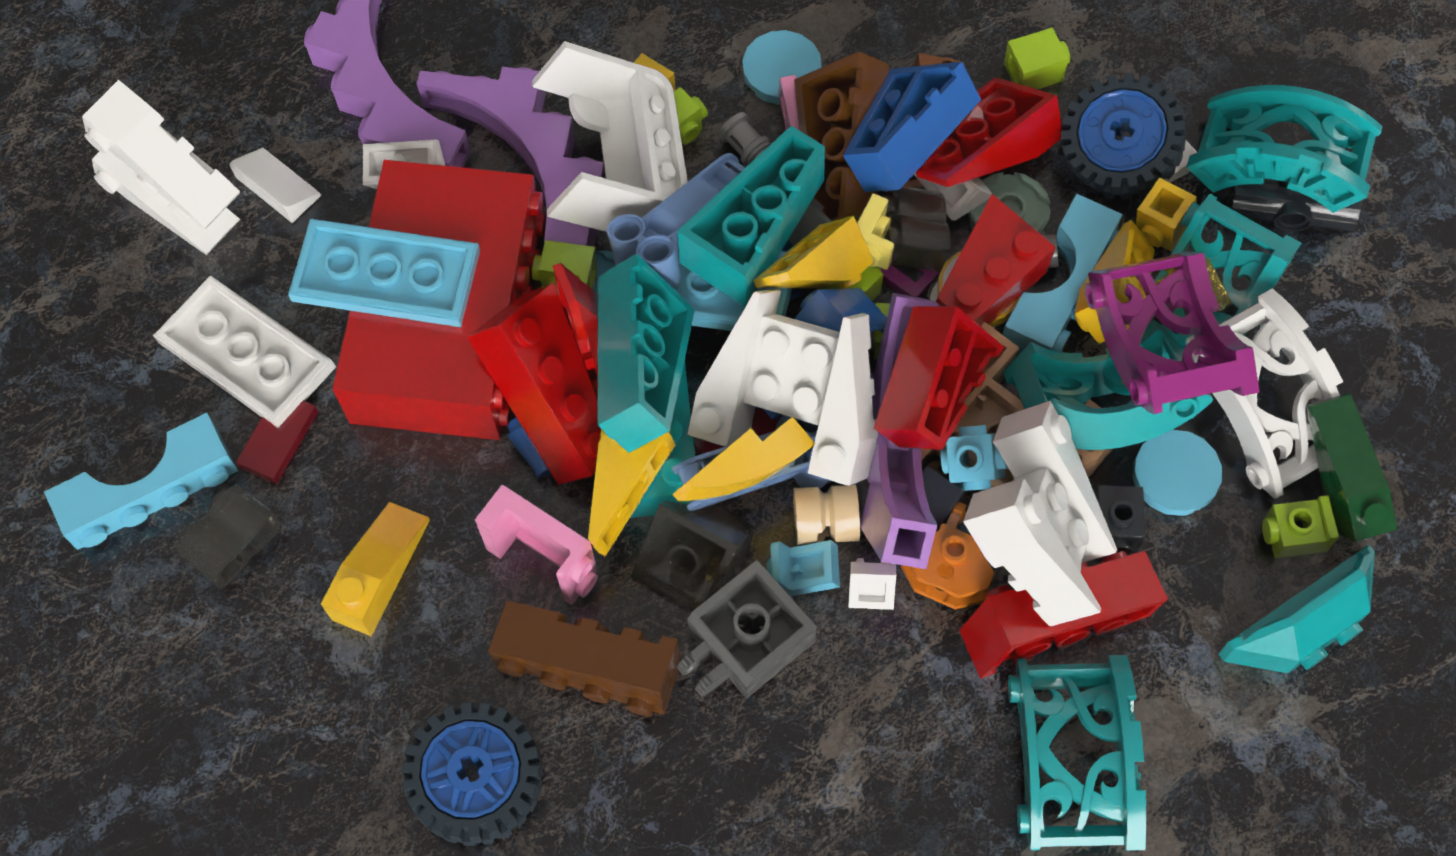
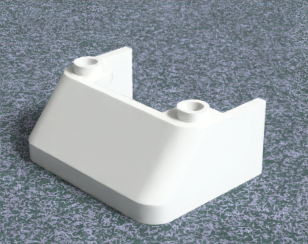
[532,41,688,231]

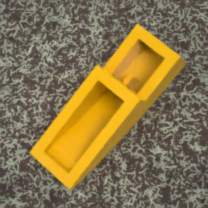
[672,416,815,501]

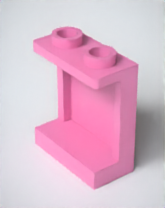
[475,484,598,605]

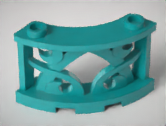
[1186,85,1382,213]
[1154,194,1301,344]
[1003,320,1213,450]
[1008,655,1146,851]

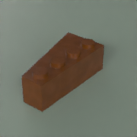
[794,51,889,223]
[488,601,681,717]

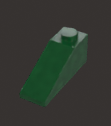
[1306,393,1397,542]

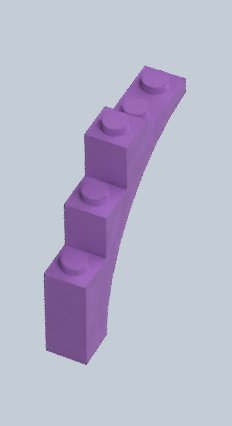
[304,0,471,168]
[417,67,606,247]
[860,293,939,569]

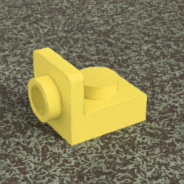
[857,193,894,270]

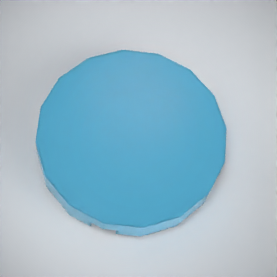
[742,30,822,105]
[1132,430,1222,516]

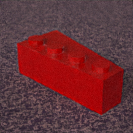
[467,282,602,485]
[959,551,1168,679]

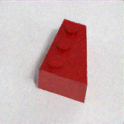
[936,194,1056,326]
[873,306,1004,450]

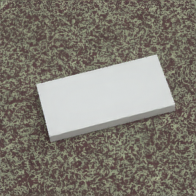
[153,276,336,428]

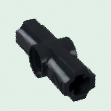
[1227,181,1362,232]

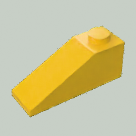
[753,216,874,289]
[1075,220,1155,344]
[588,430,675,556]
[321,502,430,637]

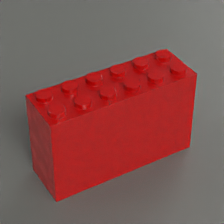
[332,160,547,441]

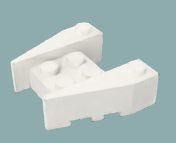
[82,80,240,255]
[687,289,878,486]
[963,401,1117,626]

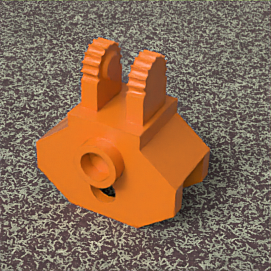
[901,502,995,610]

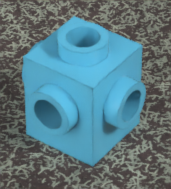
[941,425,1008,491]

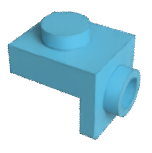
[767,540,840,596]

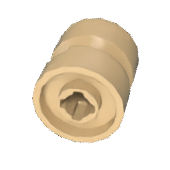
[793,484,860,545]

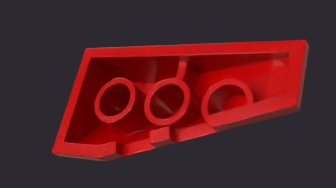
[916,77,1063,187]
[552,263,598,400]

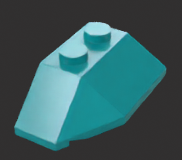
[1218,545,1375,674]

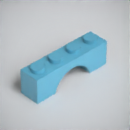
[1003,194,1123,354]
[44,413,238,550]

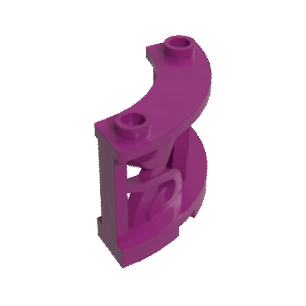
[1085,251,1260,414]

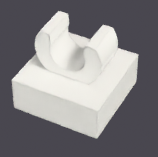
[849,558,896,610]

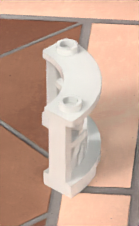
[1186,288,1343,499]

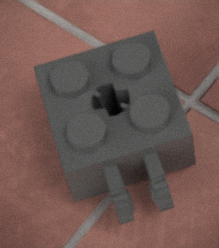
[676,560,817,699]

